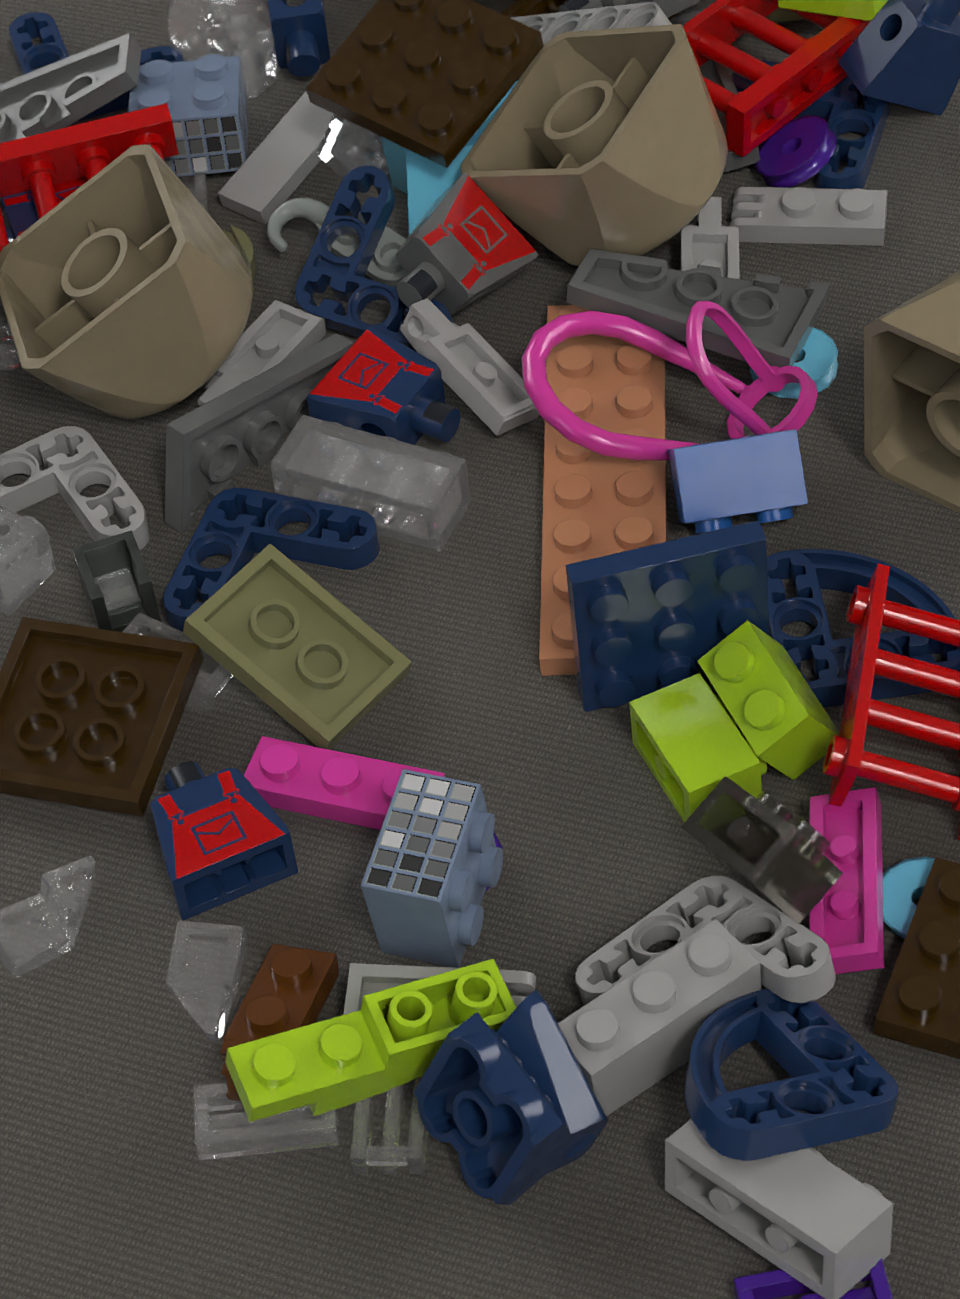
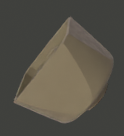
[460,24,728,267]
[0,145,253,419]
[864,270,960,513]

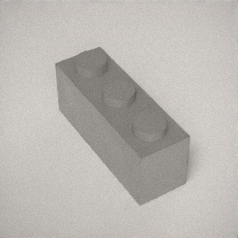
[558,919,761,1117]
[665,1119,893,1299]

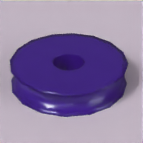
[755,115,837,188]

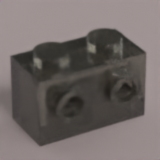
[681,776,843,923]

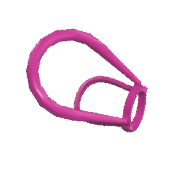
[521,301,818,461]

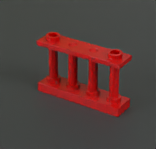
[683,0,871,157]
[0,103,179,252]
[823,563,960,840]

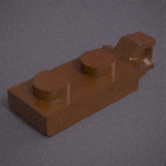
[220,943,339,1101]

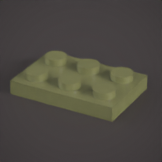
[183,544,412,750]

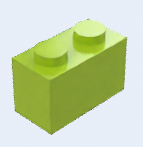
[698,620,839,780]
[629,673,767,834]

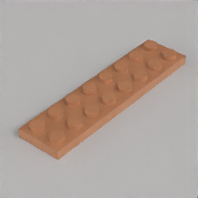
[539,305,667,676]

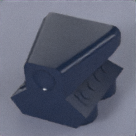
[413,990,608,1205]

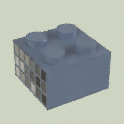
[128,54,249,177]
[361,769,503,968]

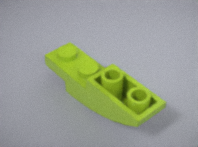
[225,959,516,1122]

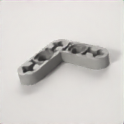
[0,426,150,550]
[575,876,836,1006]

